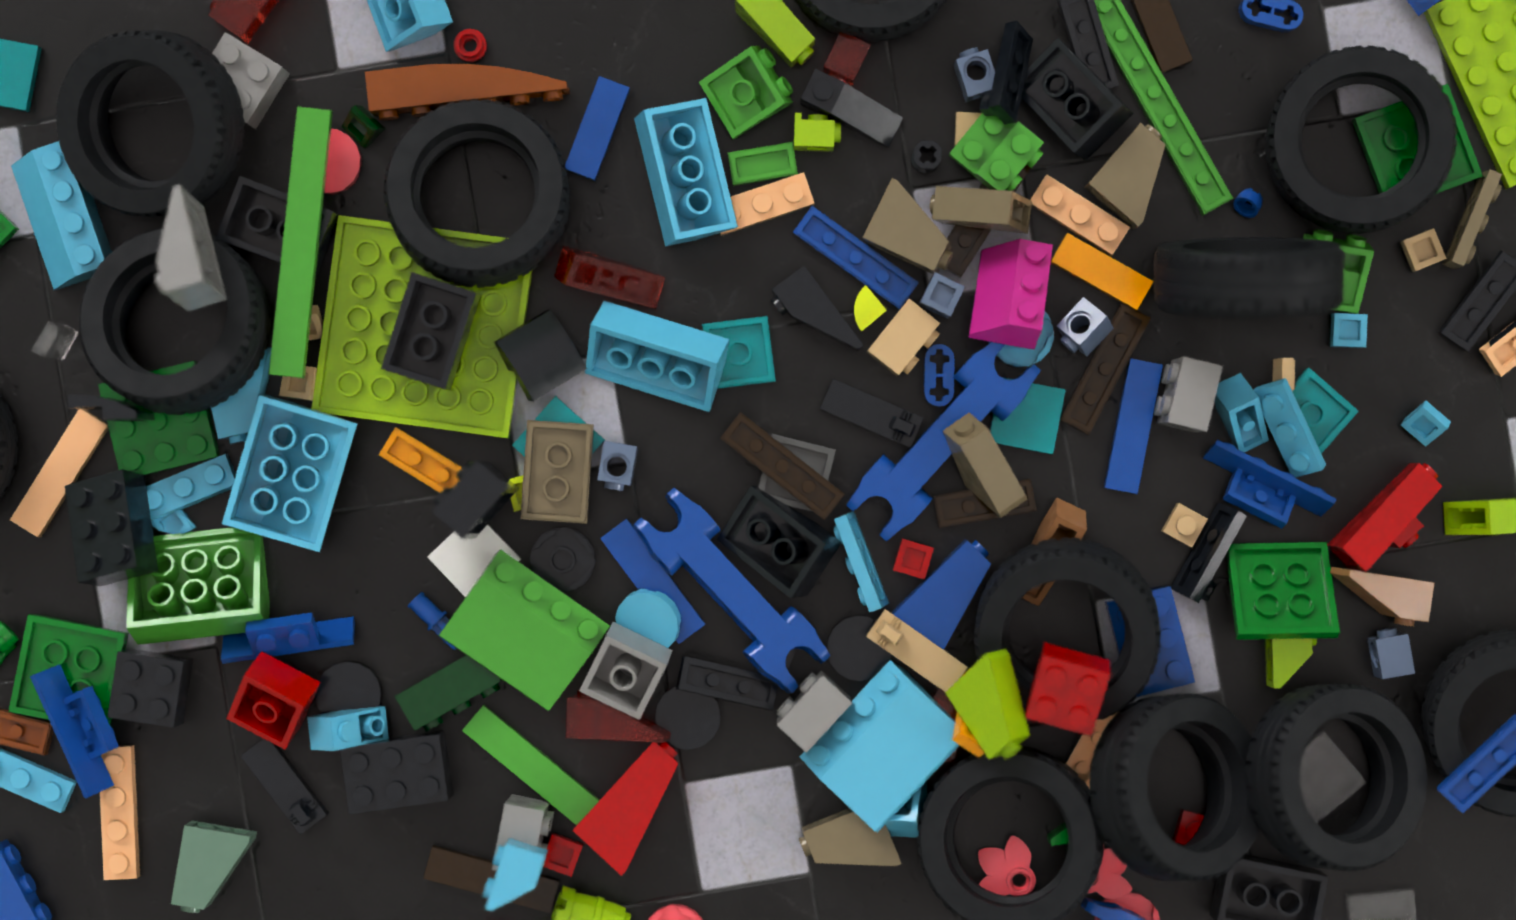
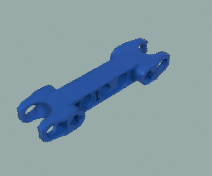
[846,342,1041,542]
[633,488,831,694]

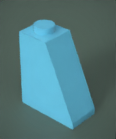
[211,347,271,444]

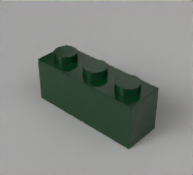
[395,655,502,732]

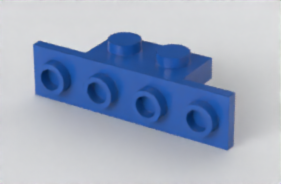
[1203,439,1336,529]
[221,613,355,664]
[30,664,119,799]

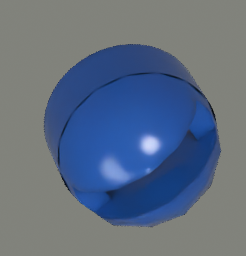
[1233,188,1263,218]

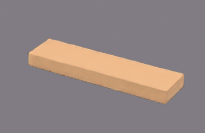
[10,409,109,537]

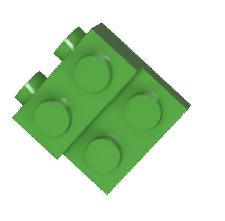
[699,46,793,139]
[948,113,1044,191]
[1303,229,1374,314]

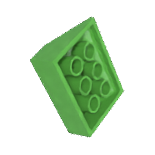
[126,527,270,645]
[438,549,610,711]

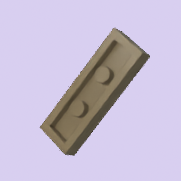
[1442,169,1502,269]

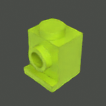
[794,113,841,151]

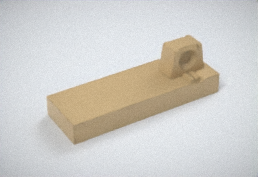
[866,609,968,692]

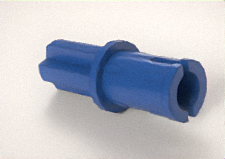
[407,592,457,650]

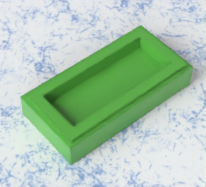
[728,142,798,186]

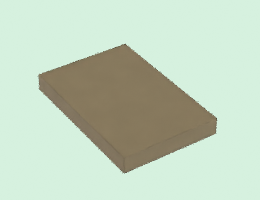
[520,420,594,524]

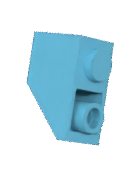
[307,706,389,751]
[482,838,548,911]

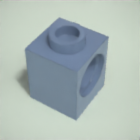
[953,47,995,103]
[918,272,965,319]
[1057,297,1114,357]
[597,441,639,491]
[1367,628,1415,679]

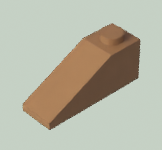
[1022,498,1087,606]
[1330,567,1435,627]

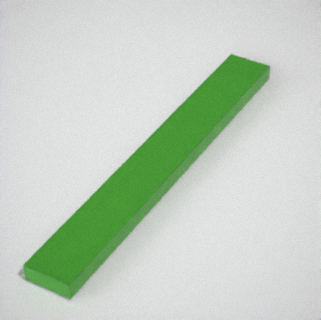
[1094,0,1233,216]
[269,107,333,378]

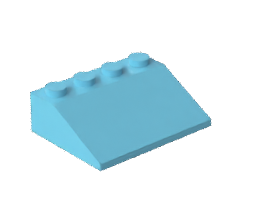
[222,394,358,552]
[800,660,960,833]

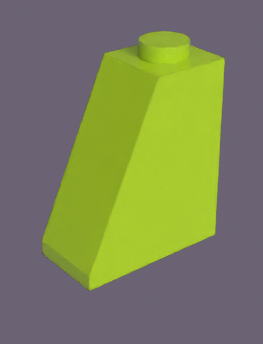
[735,0,815,68]
[1443,498,1516,535]
[945,649,1030,760]

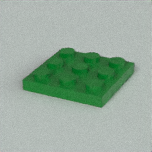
[1352,84,1483,194]
[98,361,220,475]
[1226,542,1340,640]
[8,614,129,725]

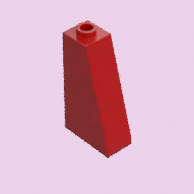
[1327,463,1443,572]
[572,740,679,876]

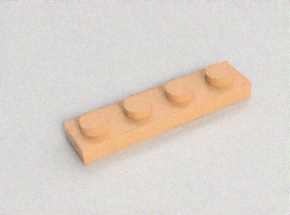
[100,745,140,880]

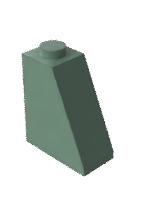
[171,820,257,913]

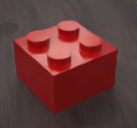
[1025,642,1111,736]
[226,651,321,750]

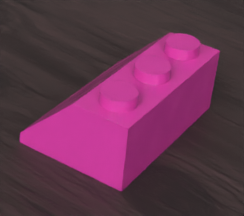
[969,239,1053,350]

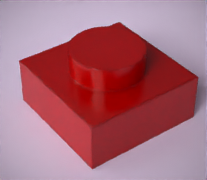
[1390,517,1424,548]
[892,538,934,580]
[1173,808,1204,845]
[543,833,584,877]

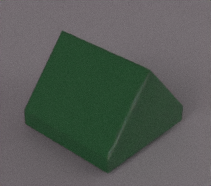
[342,105,386,149]

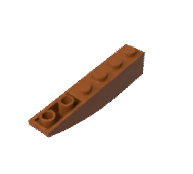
[365,64,570,120]

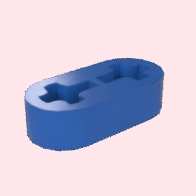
[1239,0,1304,33]
[923,344,955,407]

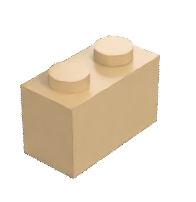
[867,299,940,376]

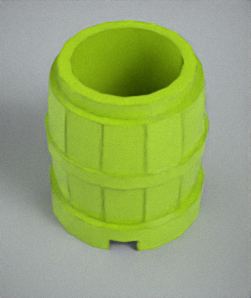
[550,885,631,920]

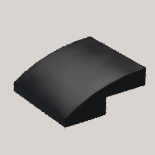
[494,309,587,402]
[67,394,155,422]

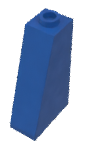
[891,540,991,650]

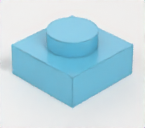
[1330,313,1368,348]
[1401,400,1451,447]

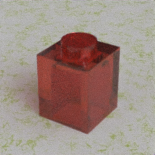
[823,32,871,86]

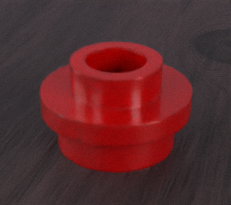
[454,29,487,62]

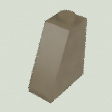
[1084,123,1166,230]
[863,178,953,274]
[930,186,1032,234]
[943,412,1027,518]
[799,808,902,866]

